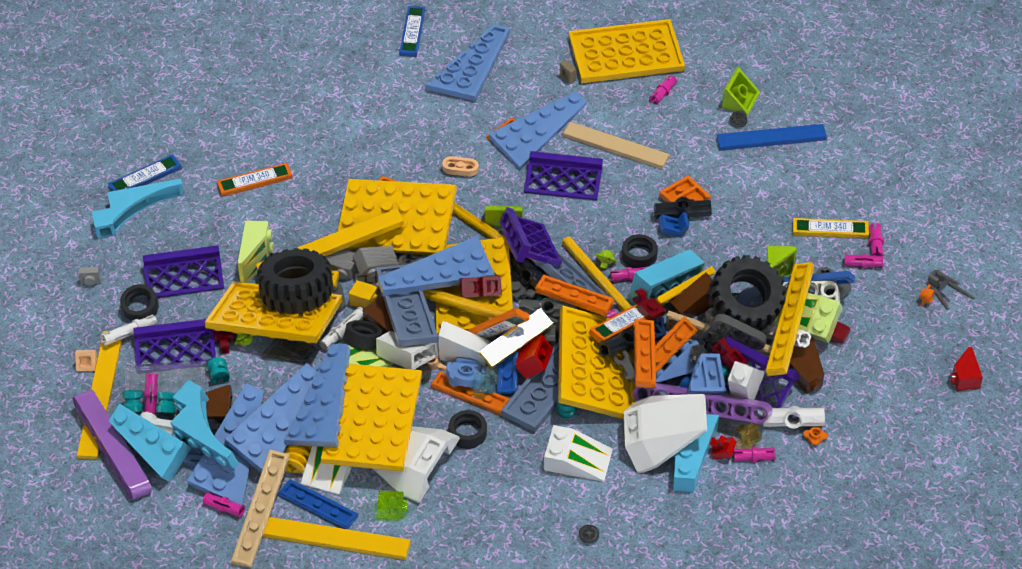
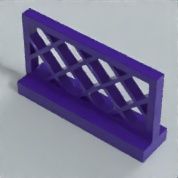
[524,151,603,201]
[499,207,562,267]
[142,245,224,299]
[133,319,216,374]
[720,336,800,408]

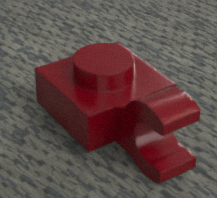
[632,288,666,321]
[213,330,234,354]
[712,338,748,370]

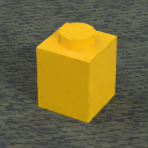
[348,280,380,309]

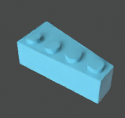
[628,249,705,306]
[109,404,192,482]
[673,414,719,492]

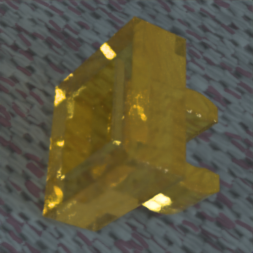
[736,422,762,449]

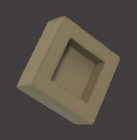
[560,60,577,84]

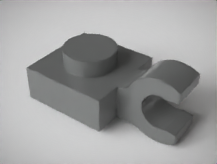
[512,279,536,302]
[614,350,635,383]

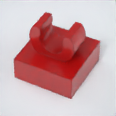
[710,435,737,460]

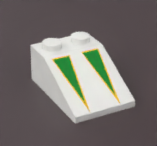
[544,425,613,482]
[301,446,352,495]

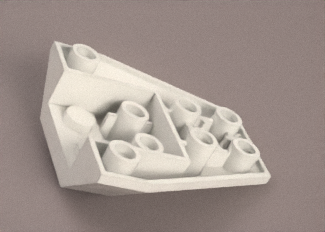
[624,394,707,473]
[373,426,460,503]

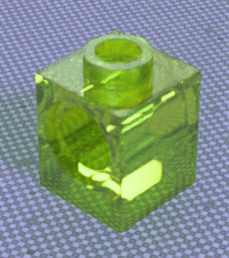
[377,491,408,519]

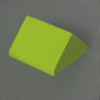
[722,67,760,115]
[485,205,524,227]
[766,246,797,277]

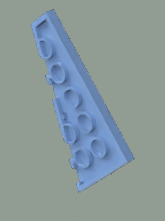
[425,24,510,101]
[489,91,587,170]
[378,236,495,296]
[285,344,351,447]
[224,363,317,473]
[187,383,264,505]

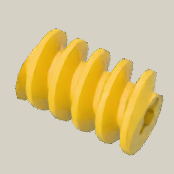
[285,445,312,474]

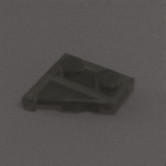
[261,338,316,363]

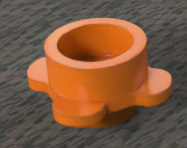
[919,284,935,306]
[803,426,828,445]

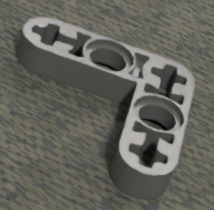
[696,314,767,351]

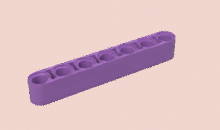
[633,383,773,424]
[72,389,152,500]

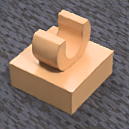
[75,350,97,371]

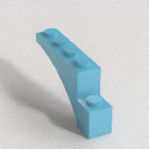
[92,178,184,239]
[170,380,239,469]

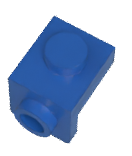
[658,212,689,237]

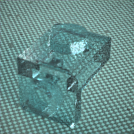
[473,366,498,394]

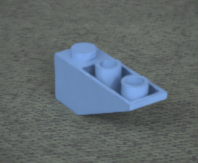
[656,340,709,383]

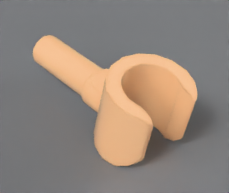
[427,356,447,371]

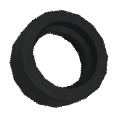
[622,234,658,268]
[120,284,159,321]
[343,320,382,350]
[448,410,487,449]

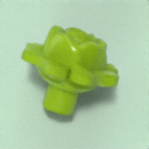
[595,249,617,269]
[234,333,254,347]

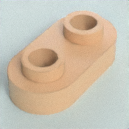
[442,156,479,177]

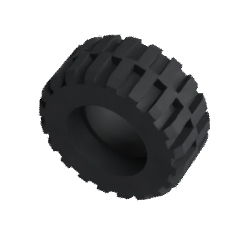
[257,248,333,314]
[708,255,786,333]

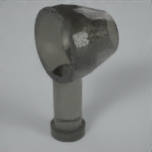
[689,344,723,365]

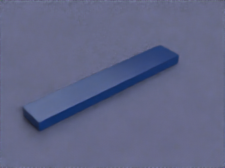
[716,124,827,151]

